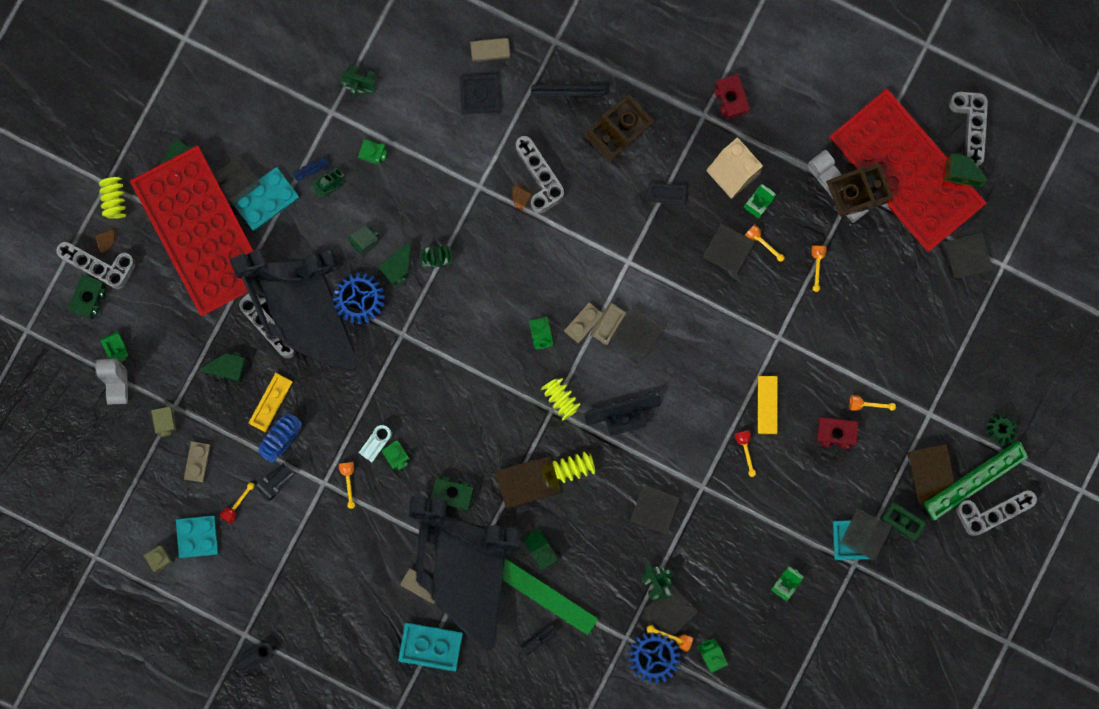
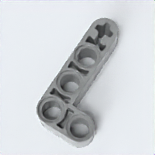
[949,92,988,168]
[516,136,564,214]
[808,150,869,223]
[56,242,136,289]
[239,293,296,358]
[96,359,128,405]
[956,491,1037,536]

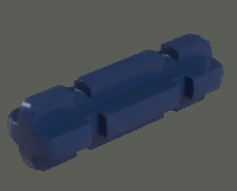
[293,157,329,181]

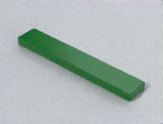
[924,441,1028,520]
[502,559,598,635]

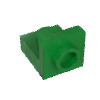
[358,139,388,165]
[381,440,410,471]

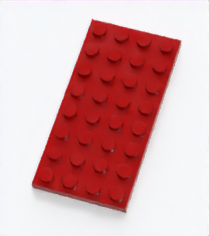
[829,89,986,252]
[130,146,253,317]

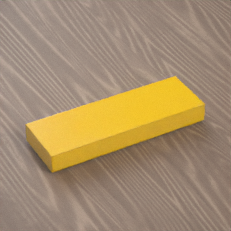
[249,373,293,433]
[758,376,777,434]

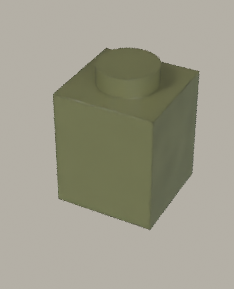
[151,407,177,437]
[144,545,173,573]

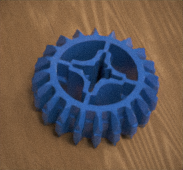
[333,273,385,324]
[258,413,302,462]
[628,632,681,684]

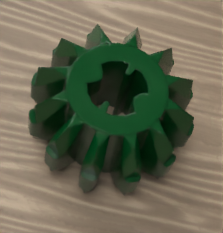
[420,246,453,268]
[985,413,1018,446]

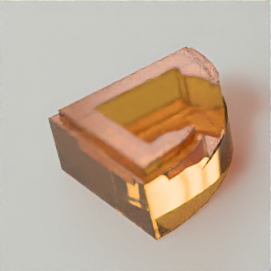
[512,186,531,212]
[95,230,115,255]

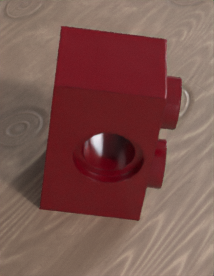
[714,74,750,120]
[816,417,859,449]

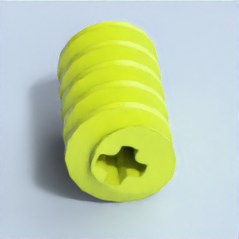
[99,177,127,219]
[541,378,580,421]
[553,452,596,483]

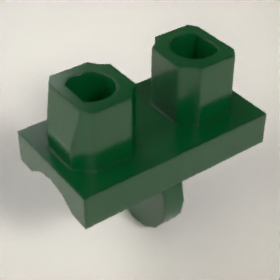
[341,65,375,98]
[310,167,344,198]
[641,564,674,601]

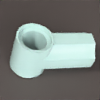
[359,425,392,462]

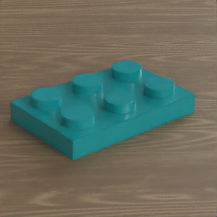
[231,167,300,232]
[398,623,463,672]

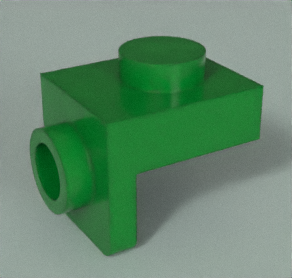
[744,184,776,218]
[529,317,553,349]
[100,331,128,363]
[771,566,804,601]
[698,638,728,673]

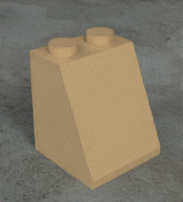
[706,137,763,199]

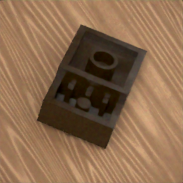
[584,94,655,163]
[826,163,894,217]
[907,444,954,510]
[495,456,562,509]

